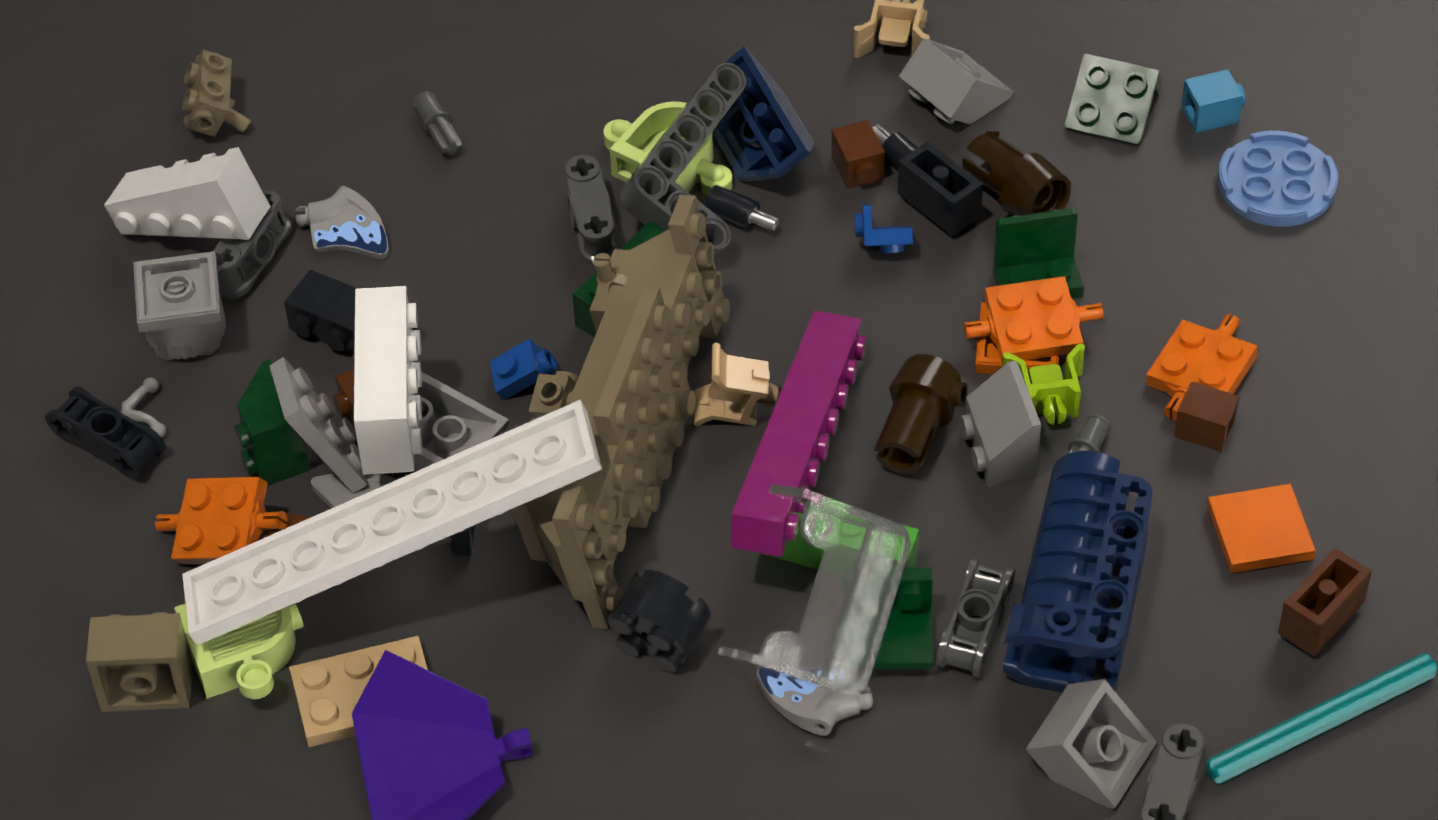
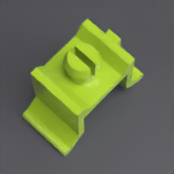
[1002,343,1085,425]

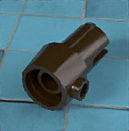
[962,131,1071,216]
[874,354,968,475]

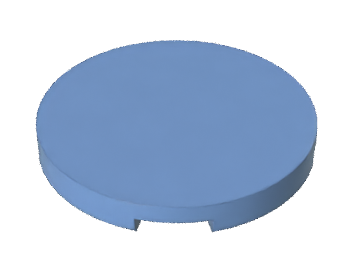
[1218,130,1338,227]

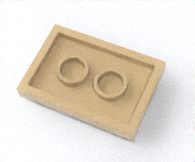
[289,636,428,748]

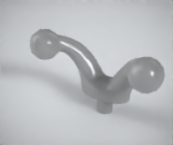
[121,377,166,438]

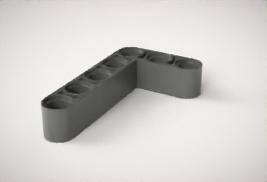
[620,62,746,258]

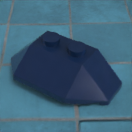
[712,46,815,182]

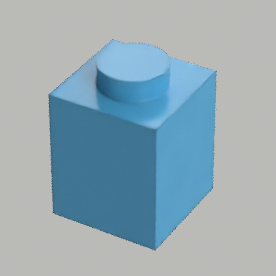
[1181,69,1245,133]

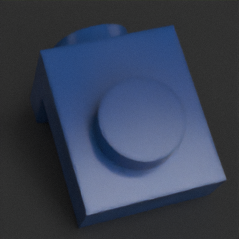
[854,204,913,253]
[489,338,558,400]

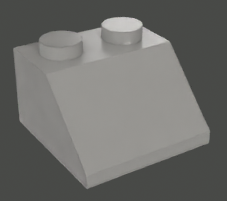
[899,38,1014,124]
[960,360,1041,487]
[1026,679,1157,809]

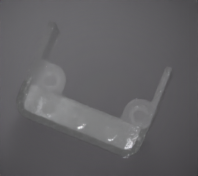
[718,484,910,695]

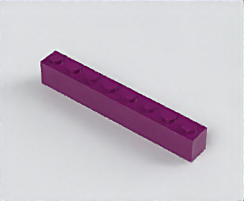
[730,310,867,557]

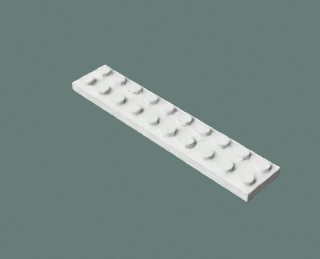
[182,400,602,645]

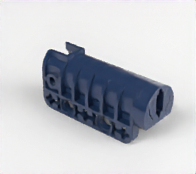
[1003,451,1153,693]

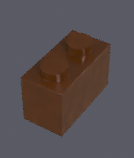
[1278,548,1372,656]

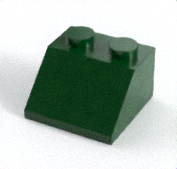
[234,359,310,486]

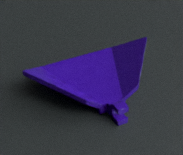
[352,650,532,820]

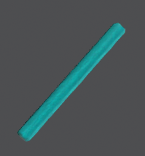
[1205,653,1438,783]

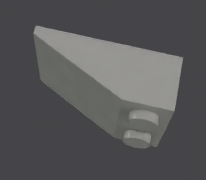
[414,372,510,472]

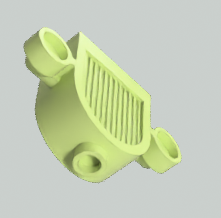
[603,102,732,196]
[174,603,304,699]

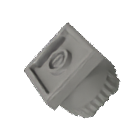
[133,251,226,361]

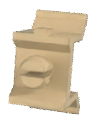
[854,0,930,58]
[694,343,778,426]

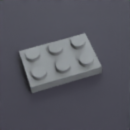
[270,357,367,494]

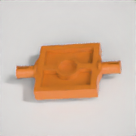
[963,276,1104,364]
[1146,314,1258,421]
[155,477,287,565]

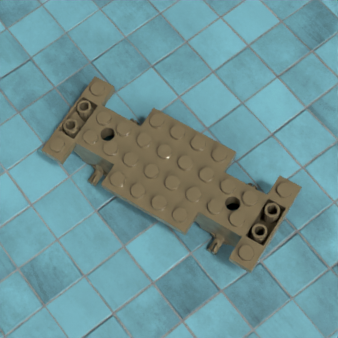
[512,195,730,630]

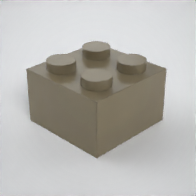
[86,612,193,712]

